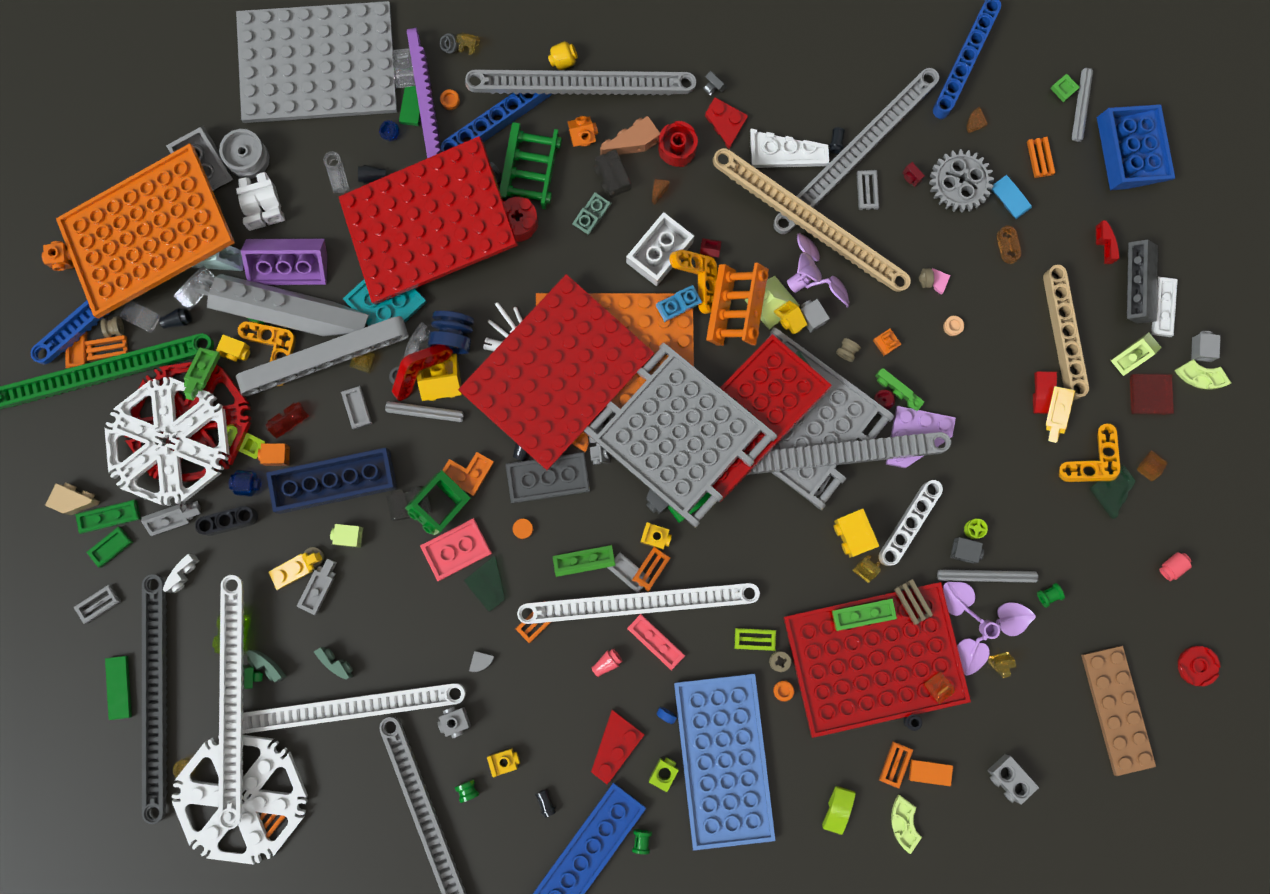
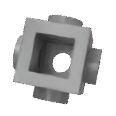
[437,707,471,738]

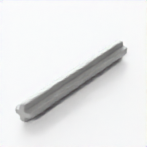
[937,570,1038,582]

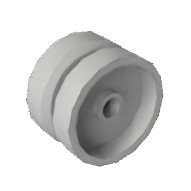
[219,129,270,179]

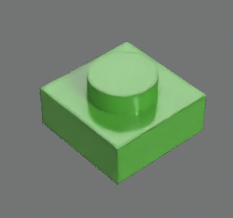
[1050,74,1080,102]

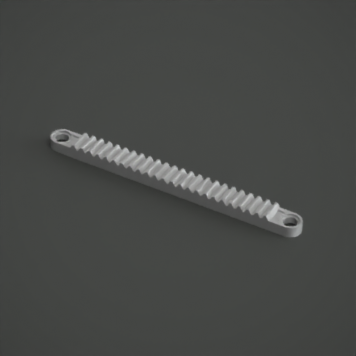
[773,68,939,234]
[465,70,696,95]
[747,432,951,475]
[379,716,466,894]

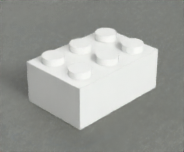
[626,212,694,287]

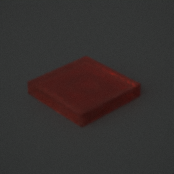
[1130,374,1174,415]

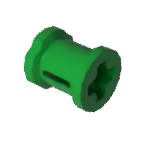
[1037,583,1065,608]
[632,829,652,855]

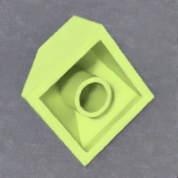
[745,276,800,330]

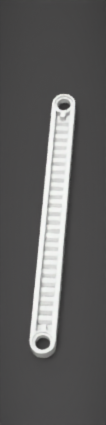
[218,575,244,830]
[517,583,760,624]
[243,683,466,734]

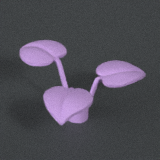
[787,233,849,307]
[943,581,1036,676]

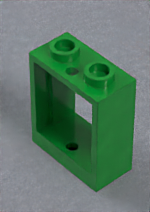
[405,470,470,535]

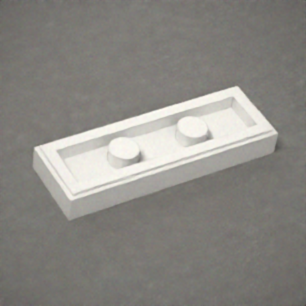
[1151,277,1178,337]

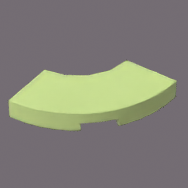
[1175,359,1231,390]
[891,794,922,854]

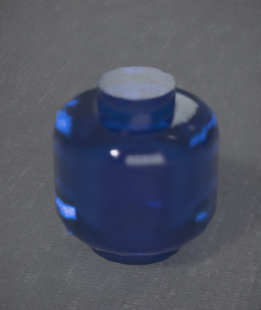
[229,470,261,497]

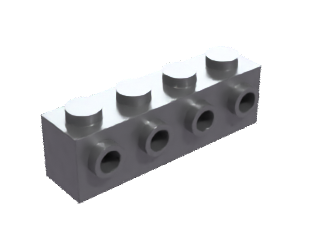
[1127,240,1158,324]

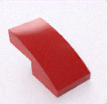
[1096,220,1119,264]
[1033,372,1057,414]

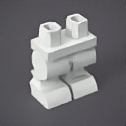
[236,172,286,231]

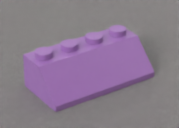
[241,239,327,285]

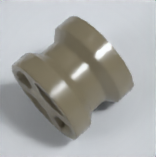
[101,316,124,338]
[836,338,861,362]
[769,651,791,672]

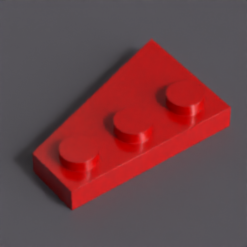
[591,709,644,785]

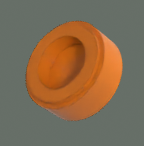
[440,89,460,110]
[513,519,533,539]
[773,681,794,701]

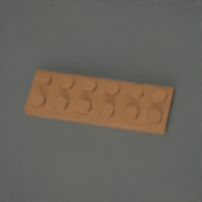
[1081,646,1156,776]

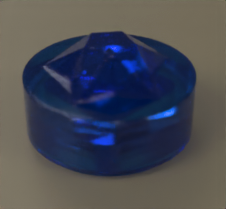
[379,120,399,141]

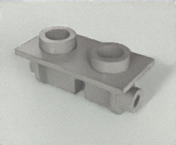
[589,424,611,465]

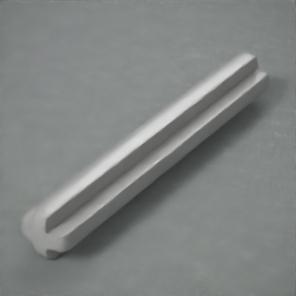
[1072,68,1093,142]
[385,401,464,422]

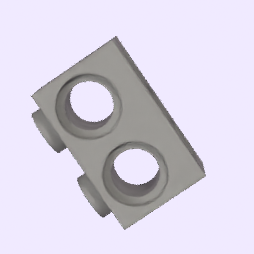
[987,754,1039,804]

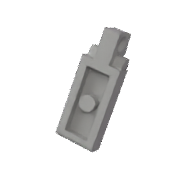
[141,501,201,536]
[297,559,337,615]

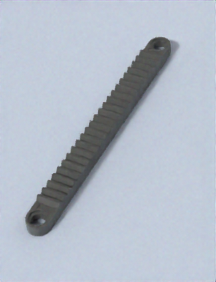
[142,574,168,824]

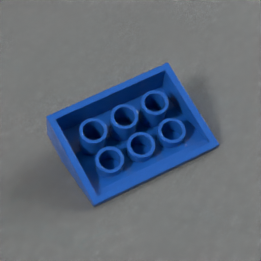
[1097,105,1175,190]

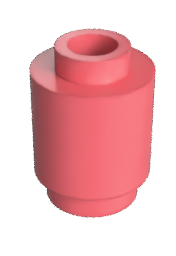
[1159,552,1192,581]

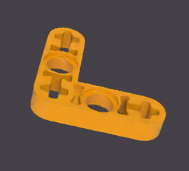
[669,250,717,314]
[238,322,296,386]
[1059,424,1120,482]

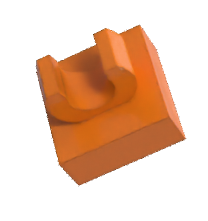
[873,329,901,356]

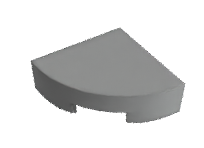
[469,651,495,672]

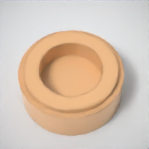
[943,316,964,336]

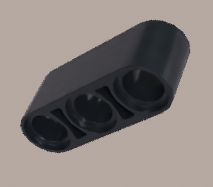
[195,506,258,536]

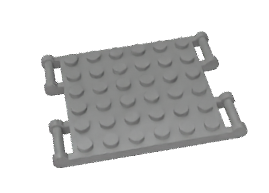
[767,328,894,510]
[584,343,777,528]

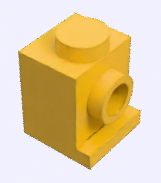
[774,300,807,334]
[216,335,250,362]
[640,522,672,550]
[487,748,520,777]

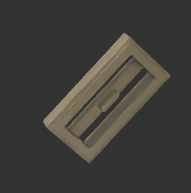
[894,579,933,625]

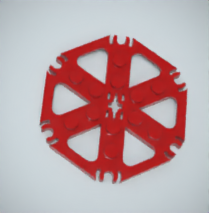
[124,362,251,483]

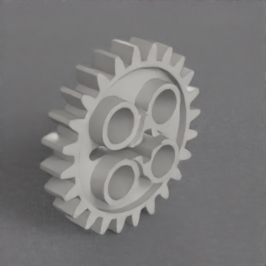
[929,149,994,213]

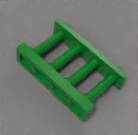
[499,122,562,210]

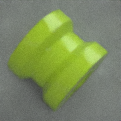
[964,519,988,539]

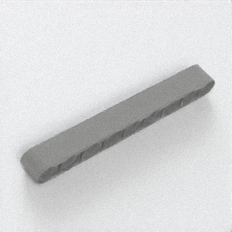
[236,316,409,396]

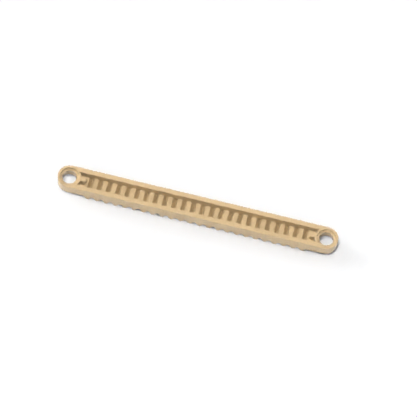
[713,149,911,292]

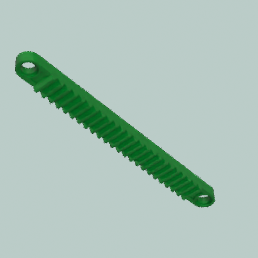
[0,333,214,409]

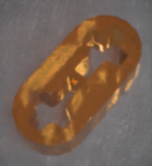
[997,226,1021,264]

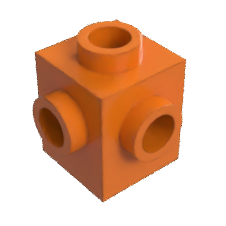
[567,116,598,147]
[42,241,74,271]

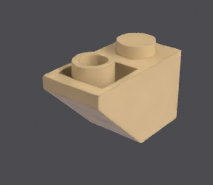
[45,482,100,515]

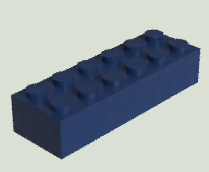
[266,448,397,514]

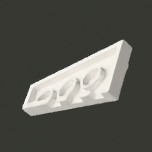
[750,129,829,168]

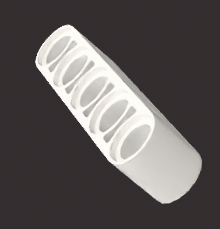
[879,480,943,566]

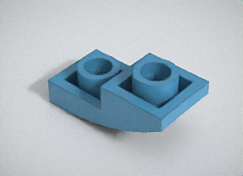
[992,175,1032,219]
[656,285,702,322]

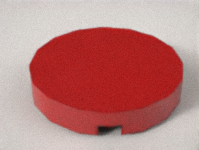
[1178,646,1220,686]

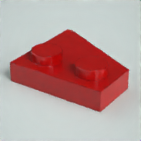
[705,98,748,149]

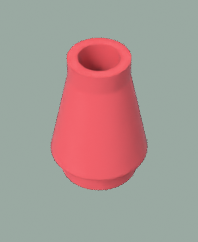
[591,649,622,677]

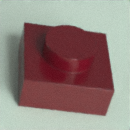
[903,162,925,187]
[700,238,721,257]

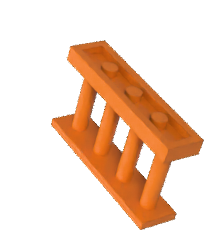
[706,263,769,346]

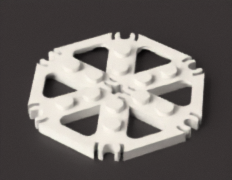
[105,377,230,506]
[172,735,308,864]

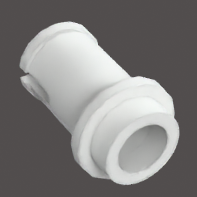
[483,337,504,351]

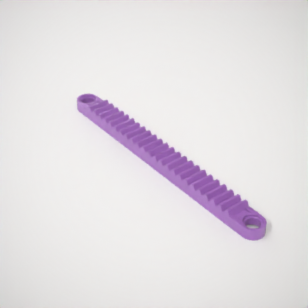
[407,27,441,158]

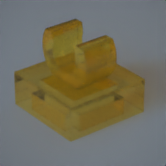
[456,33,480,55]
[350,352,376,373]
[853,555,881,583]
[988,652,1016,678]

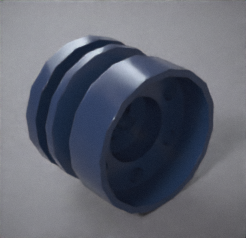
[428,311,474,354]

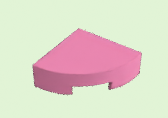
[932,268,950,295]

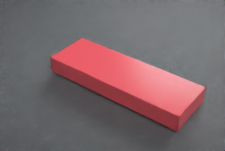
[627,614,685,671]

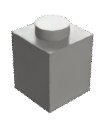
[800,299,830,333]
[1191,331,1220,362]

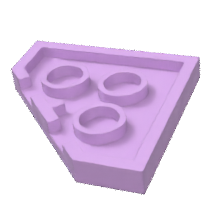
[886,406,956,468]

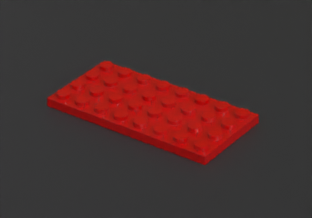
[712,334,832,502]

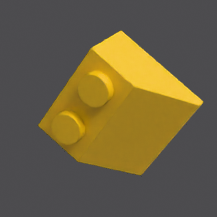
[417,354,462,401]
[833,509,879,557]

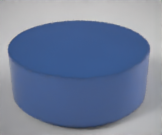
[656,707,677,724]

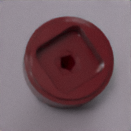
[874,389,895,410]

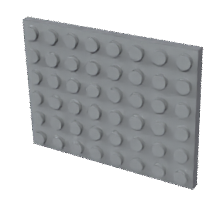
[236,1,397,123]

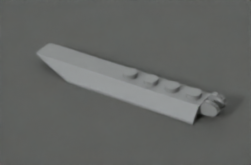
[194,274,369,336]

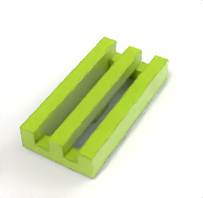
[734,628,776,651]

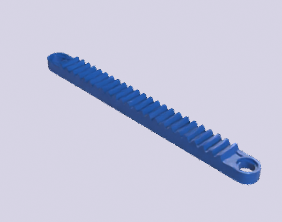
[30,300,110,365]

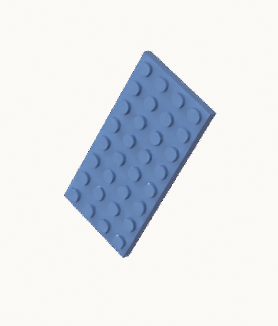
[674,674,775,851]

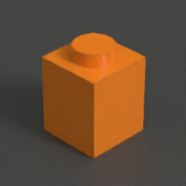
[258,444,290,466]

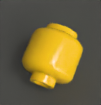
[548,41,578,70]

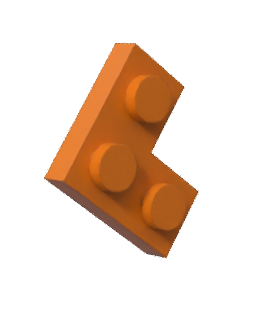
[442,452,494,496]

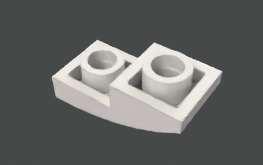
[163,554,199,593]

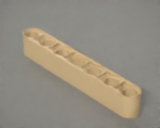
[1043,265,1089,400]

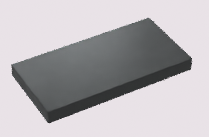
[506,452,590,504]

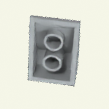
[166,125,233,190]

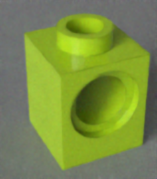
[648,757,679,792]

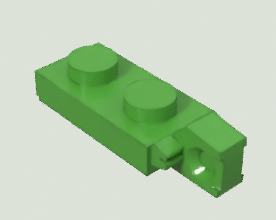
[184,347,220,400]
[875,368,924,411]

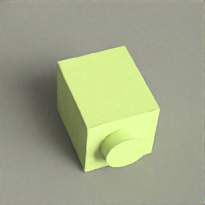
[330,524,363,548]

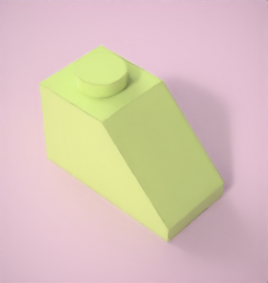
[1111,332,1162,376]

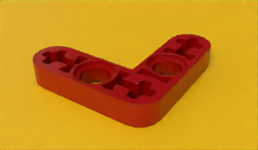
[392,345,453,401]

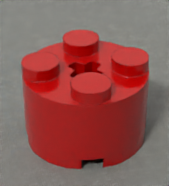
[658,121,698,167]
[503,197,538,242]

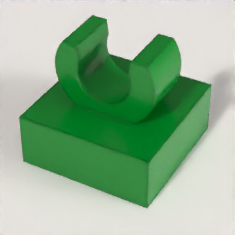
[243,665,263,689]

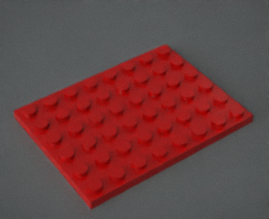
[338,136,518,304]
[458,274,654,471]
[783,582,971,738]

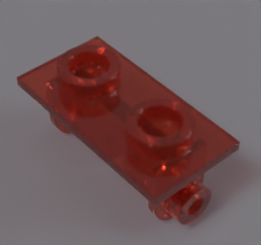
[265,402,309,439]

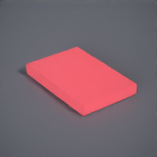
[420,518,492,582]

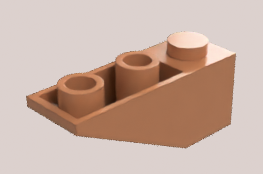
[600,116,660,157]

